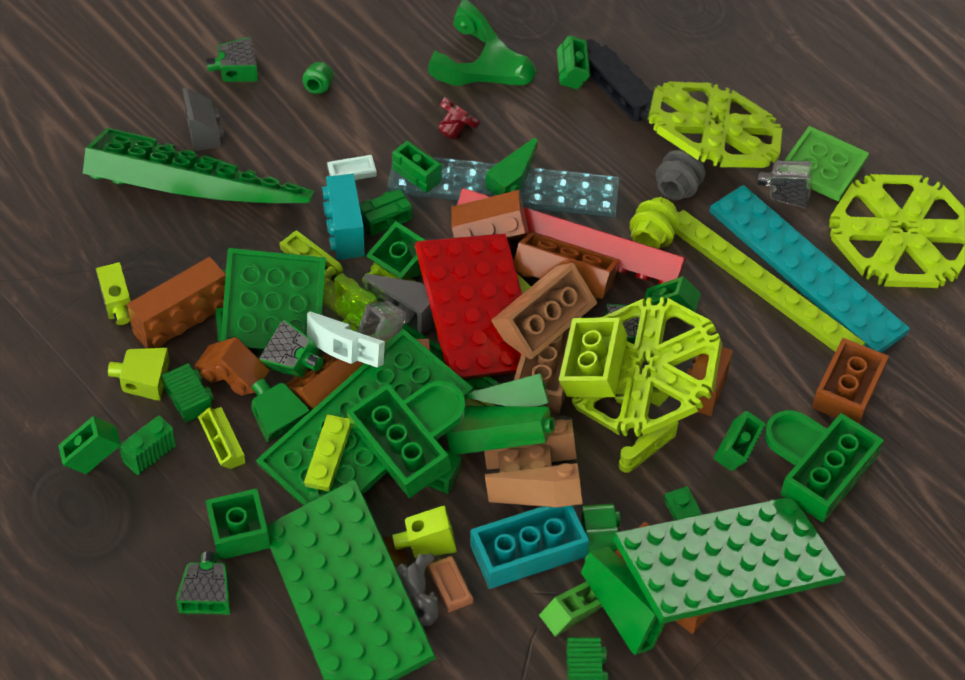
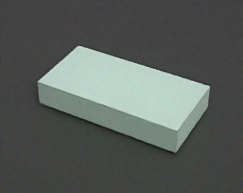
[327,155,377,180]

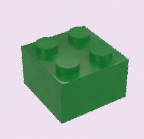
[205,488,270,560]

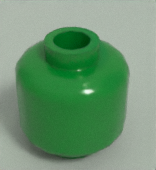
[302,62,334,94]

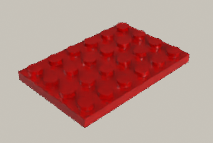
[415,233,522,380]

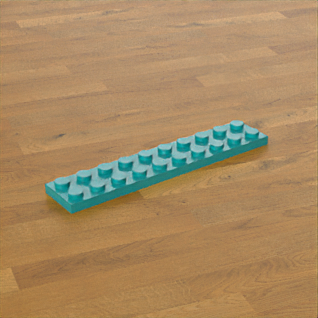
[709,185,910,353]

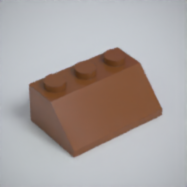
[452,190,529,241]
[286,352,364,411]

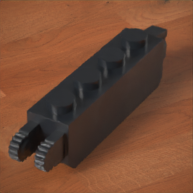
[586,39,655,126]

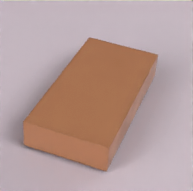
[428,556,473,612]

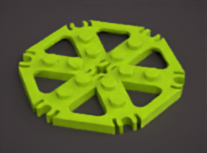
[648,82,782,168]
[829,174,965,288]
[571,297,722,436]

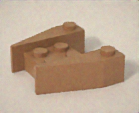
[484,420,582,507]

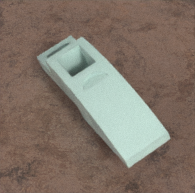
[307,311,385,368]

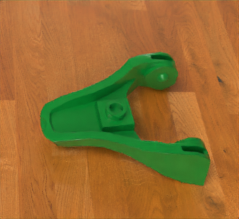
[428,0,536,86]

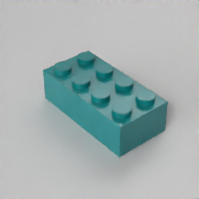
[470,505,589,589]

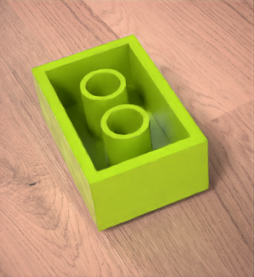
[559,317,628,397]

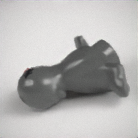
[396,554,438,626]

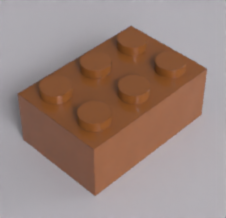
[812,338,889,424]

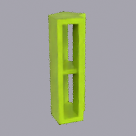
[198,407,245,469]

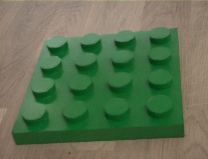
[220,248,326,355]

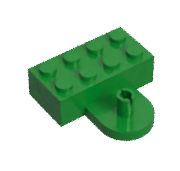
[346,381,466,498]
[765,410,884,523]

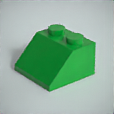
[366,221,425,280]

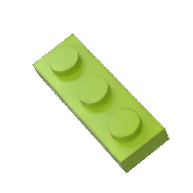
[304,414,352,492]

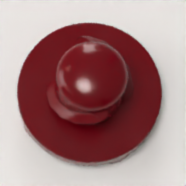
[438,97,481,139]

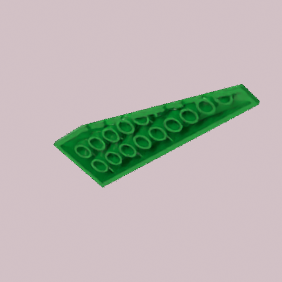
[83,127,315,203]

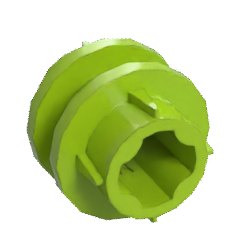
[629,197,680,249]

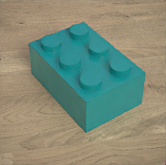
[322,173,365,260]

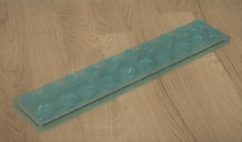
[387,157,619,218]

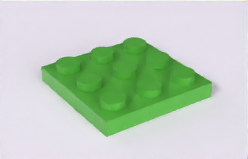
[778,126,870,202]

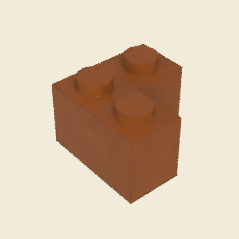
[194,337,270,396]

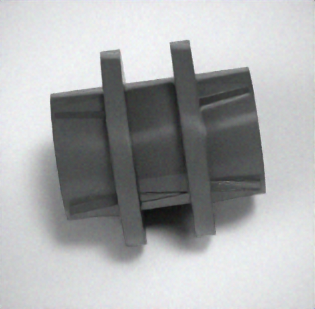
[655,149,706,200]

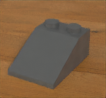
[364,274,436,337]

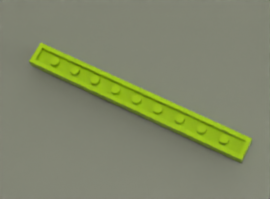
[675,210,865,352]

